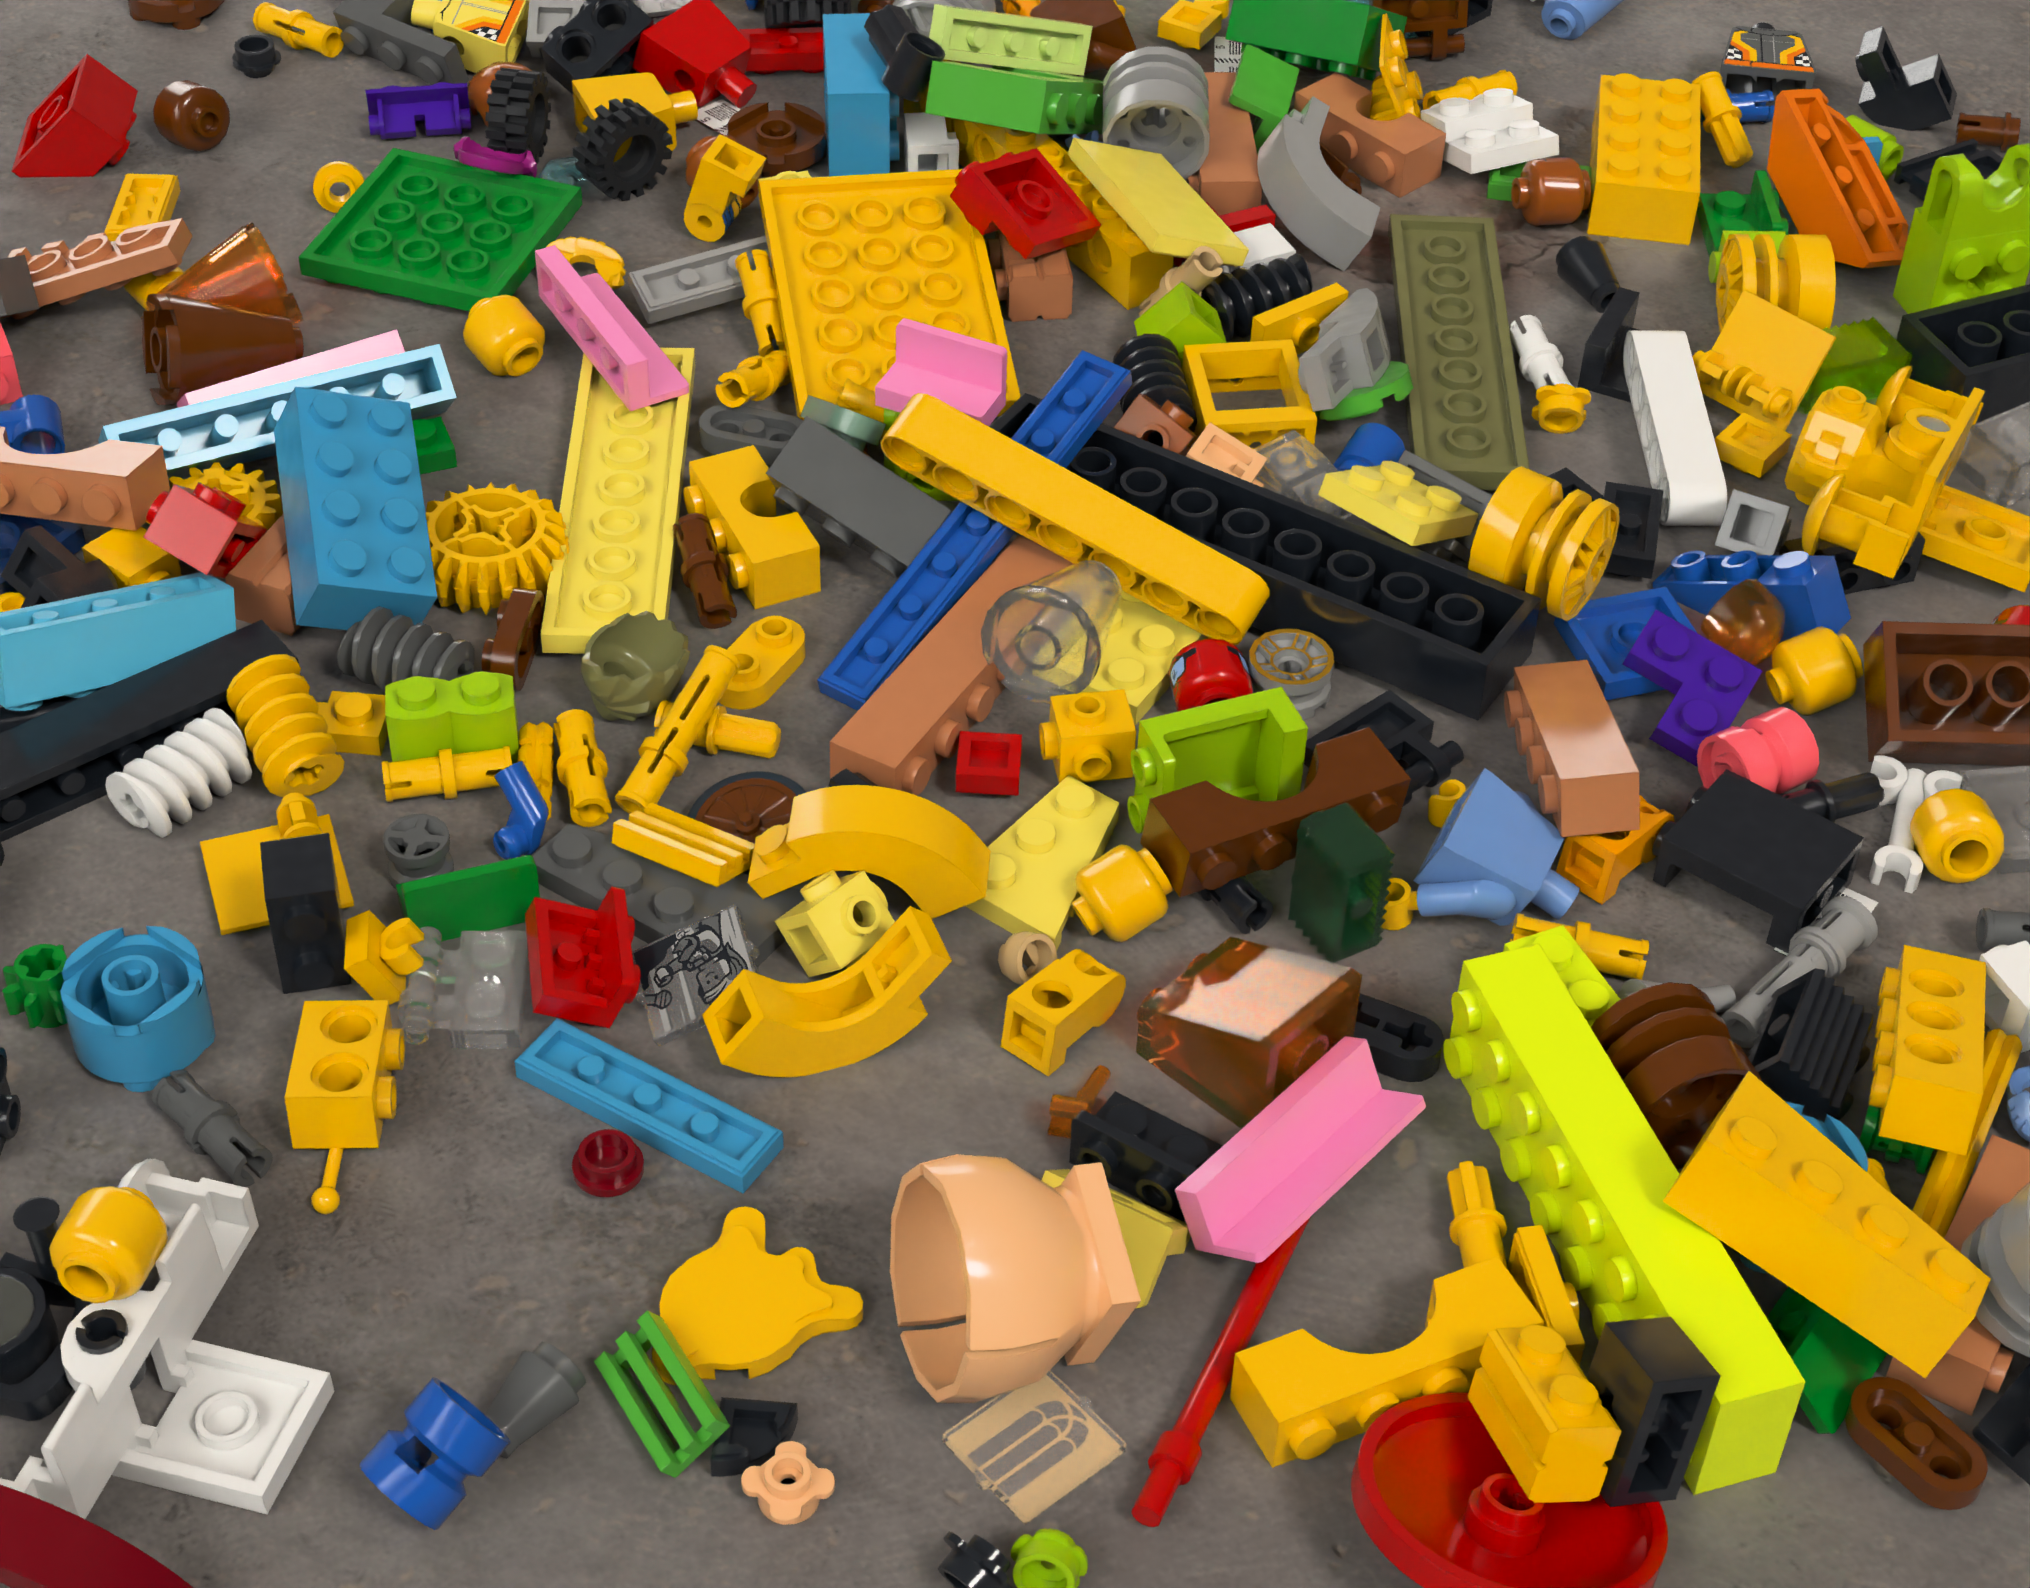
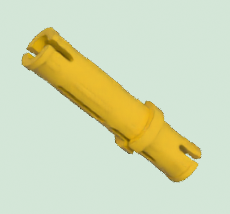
[615,645,741,814]

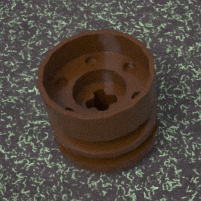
[1591,982,1763,1169]

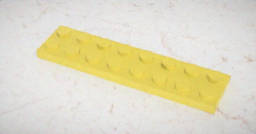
[541,348,695,655]

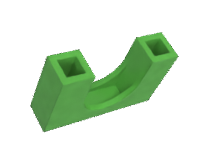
[925,61,1103,134]

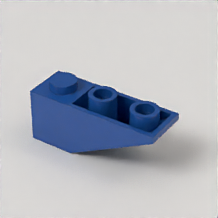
[1652,550,1851,647]

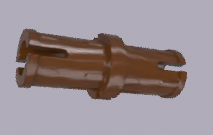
[673,513,737,629]

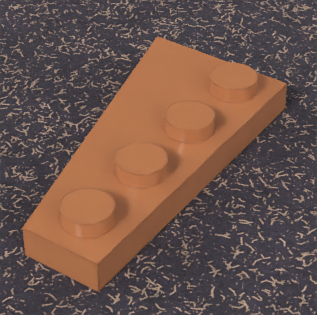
[0,218,193,319]

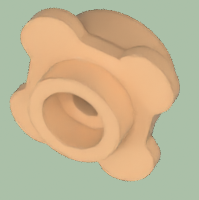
[741,1441,835,1525]

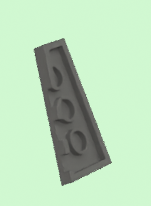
[532,823,804,982]

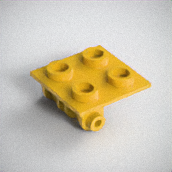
[1370,13,1423,121]
[1692,290,1837,431]
[200,792,354,935]

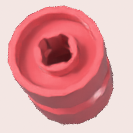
[1697,707,1820,794]

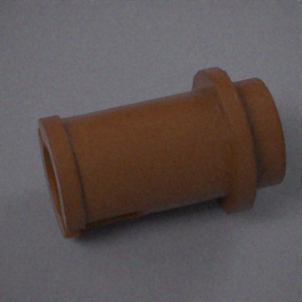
[1955,112,2021,152]

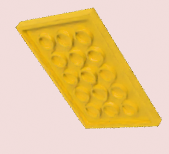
[759,169,1021,420]

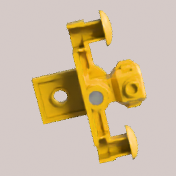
[1785,366,2030,593]

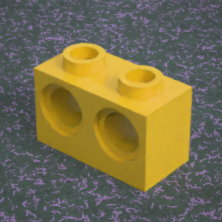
[284,1000,405,1149]

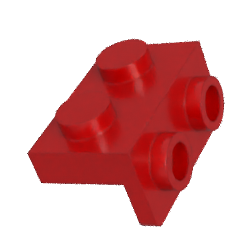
[525,886,640,1029]

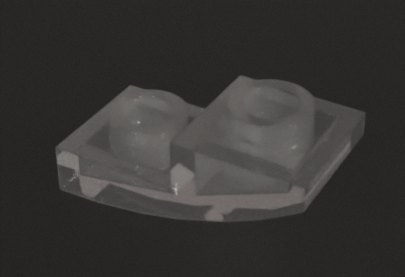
[1254,430,1353,520]

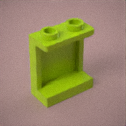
[1127,686,1308,834]

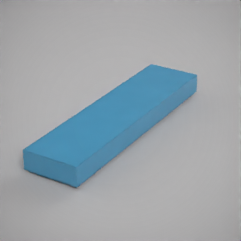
[515,1018,784,1194]

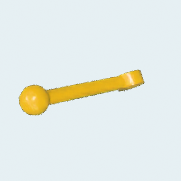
[311,1148,344,1215]

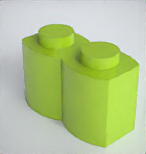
[385,671,520,765]

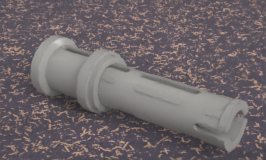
[1721,896,1878,1048]

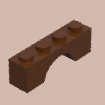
[1140,727,1411,898]

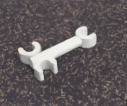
[1869,755,1962,893]

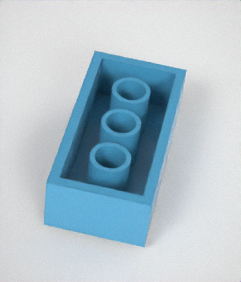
[274,386,437,630]

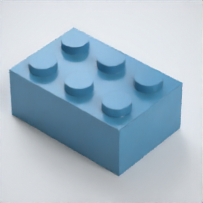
[823,13,899,176]

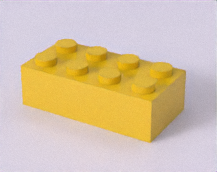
[1587,73,1700,245]

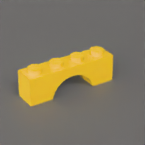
[1230,1256,1544,1468]

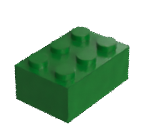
[1225,0,1407,81]

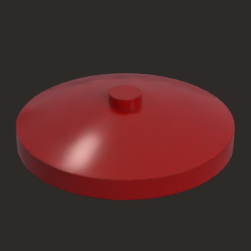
[1351,1392,1668,1588]

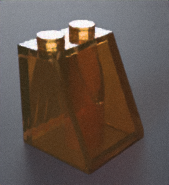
[1136,937,1362,1129]

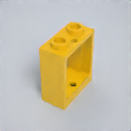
[1182,339,1317,467]

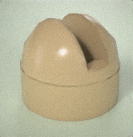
[998,931,1057,985]

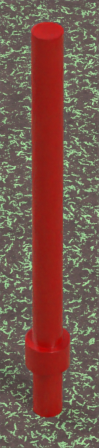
[1131,1217,1311,1527]

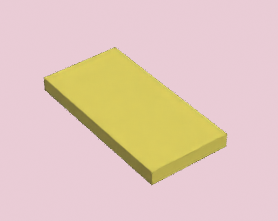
[1067,138,1249,267]

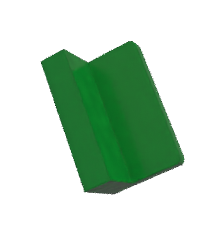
[396,855,540,948]
[1767,1286,1887,1434]

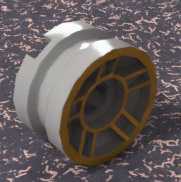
[1248,629,1334,720]

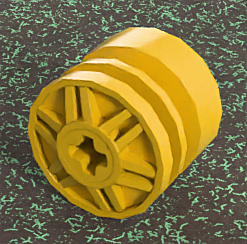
[1716,234,1836,333]
[1468,466,1620,621]

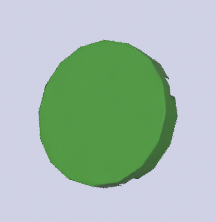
[1315,361,1413,421]

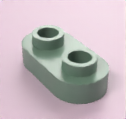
[800,395,886,452]

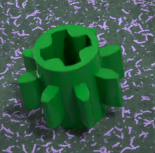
[2,944,67,1028]

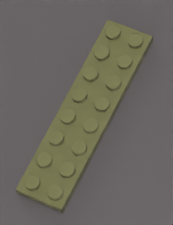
[1388,214,1530,492]

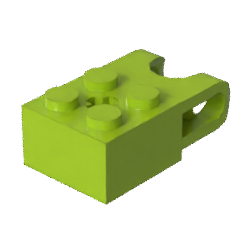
[1893,143,2030,314]

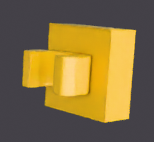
[344,909,424,1005]

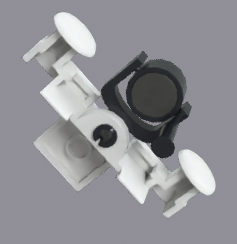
[0,1159,334,1519]

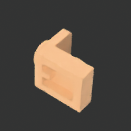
[1185,422,1267,487]

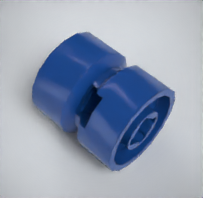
[359,1377,511,1530]

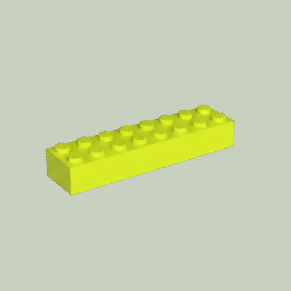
[1443,943,1805,1495]

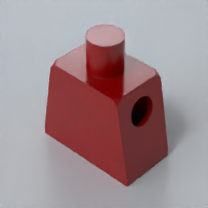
[633,0,757,108]

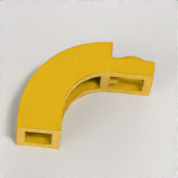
[747,785,991,919]
[702,906,952,1077]

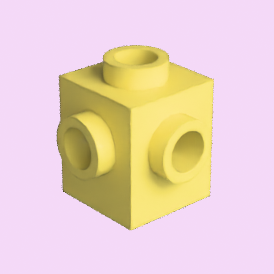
[774,870,895,977]

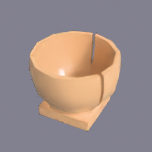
[890,1154,1141,1403]

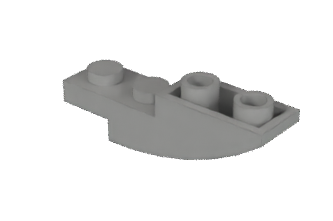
[1298,288,1391,412]

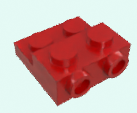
[950,148,1102,260]

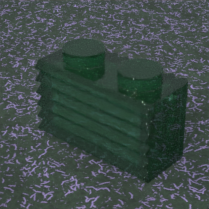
[1288,803,1396,963]

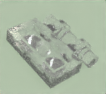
[397,927,529,1049]

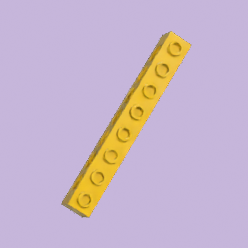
[904,59,1174,310]

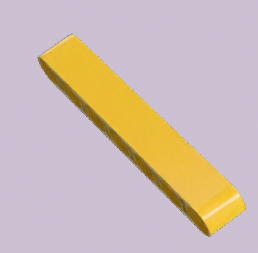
[880,393,1270,645]

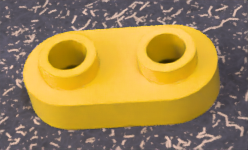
[719,615,805,710]

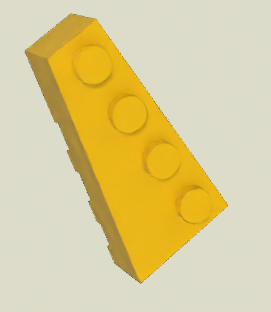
[1663,1071,1991,1378]

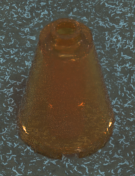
[140,222,303,325]

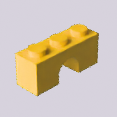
[683,445,821,609]

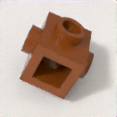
[1113,394,1199,456]

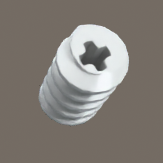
[105,708,252,838]

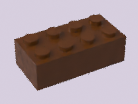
[1863,621,2030,766]

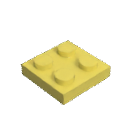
[1318,461,1479,547]

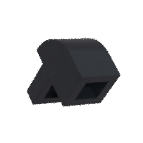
[1855,26,1957,131]
[1,525,119,608]

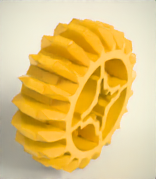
[425,481,570,615]

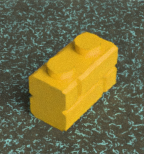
[1467,1325,1621,1503]

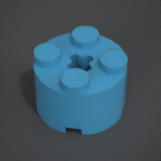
[60,926,216,1092]

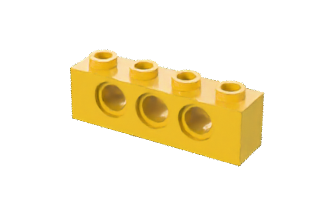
[1868,945,1986,1156]

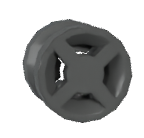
[383,814,454,889]

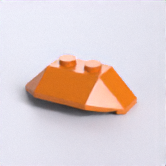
[1767,88,1908,268]

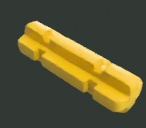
[518,721,554,822]

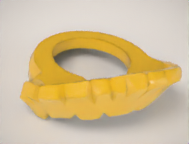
[547,236,626,290]

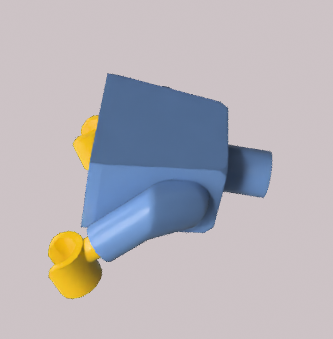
[1375,768,1580,930]

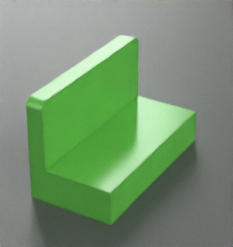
[1228,45,1299,154]

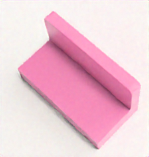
[875,318,1007,426]

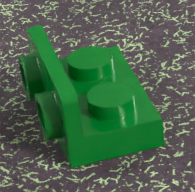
[1697,170,1788,259]

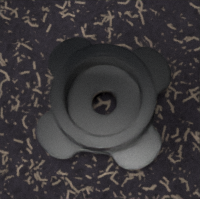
[938,1532,1012,1588]

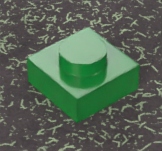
[412,417,457,475]

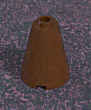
[142,293,304,405]

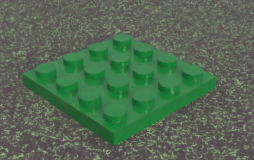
[299,148,583,311]

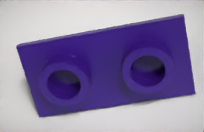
[366,82,472,140]

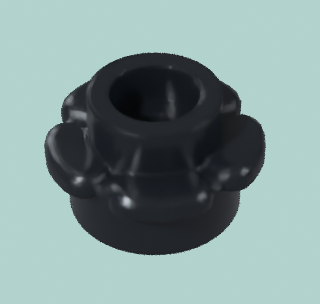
[232,35,281,78]

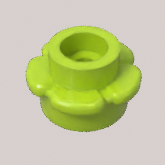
[1011,1528,1088,1588]

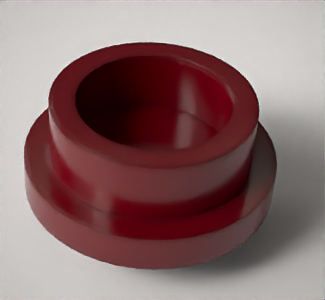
[572,1129,644,1197]

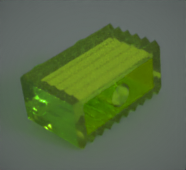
[1799,316,1912,414]

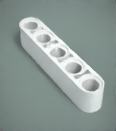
[1623,330,1727,526]

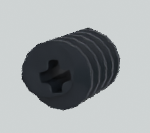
[1201,254,1313,342]
[1112,334,1197,447]

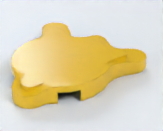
[652,1207,863,1386]

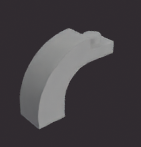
[1257,96,1381,271]

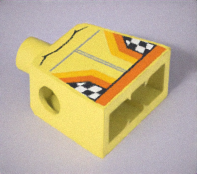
[411,0,529,73]

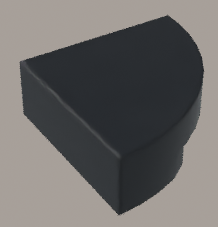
[710,1397,798,1477]

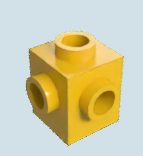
[1039,689,1136,783]

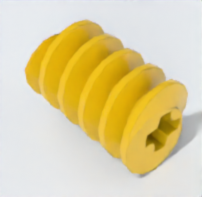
[227,654,345,797]

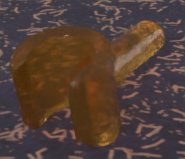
[1048,1065,1111,1139]

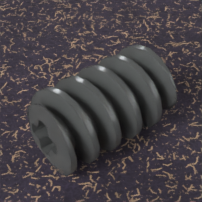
[336,606,475,691]

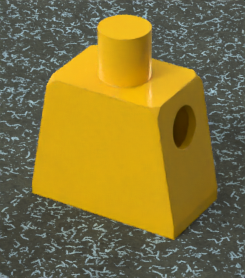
[572,72,698,162]

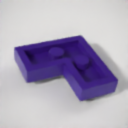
[1623,609,1763,767]

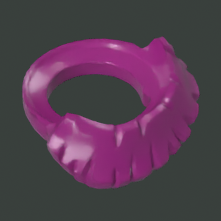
[454,137,537,177]

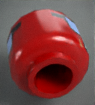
[1168,638,1253,711]

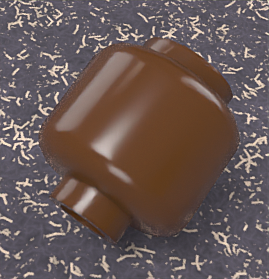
[153,80,230,152]

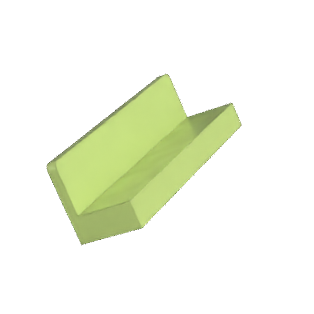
[929,4,1093,76]

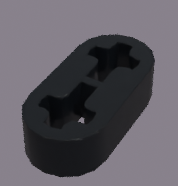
[1316,991,1444,1083]

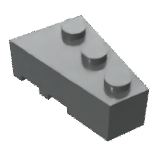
[766,416,952,579]

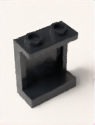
[1652,769,1864,953]

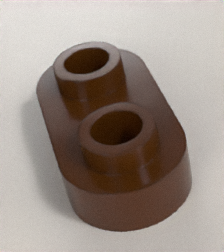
[481,588,545,691]
[1845,1377,1988,1510]

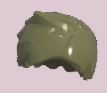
[581,611,690,721]

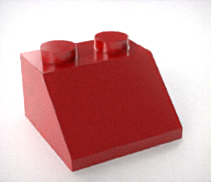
[12,54,138,177]

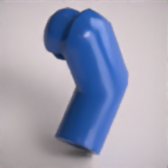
[493,761,549,860]

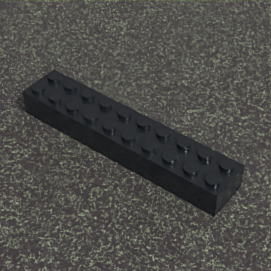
[990,393,1541,721]

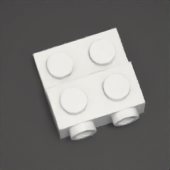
[1421,88,1559,174]

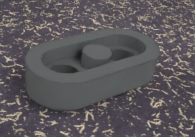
[699,404,803,466]

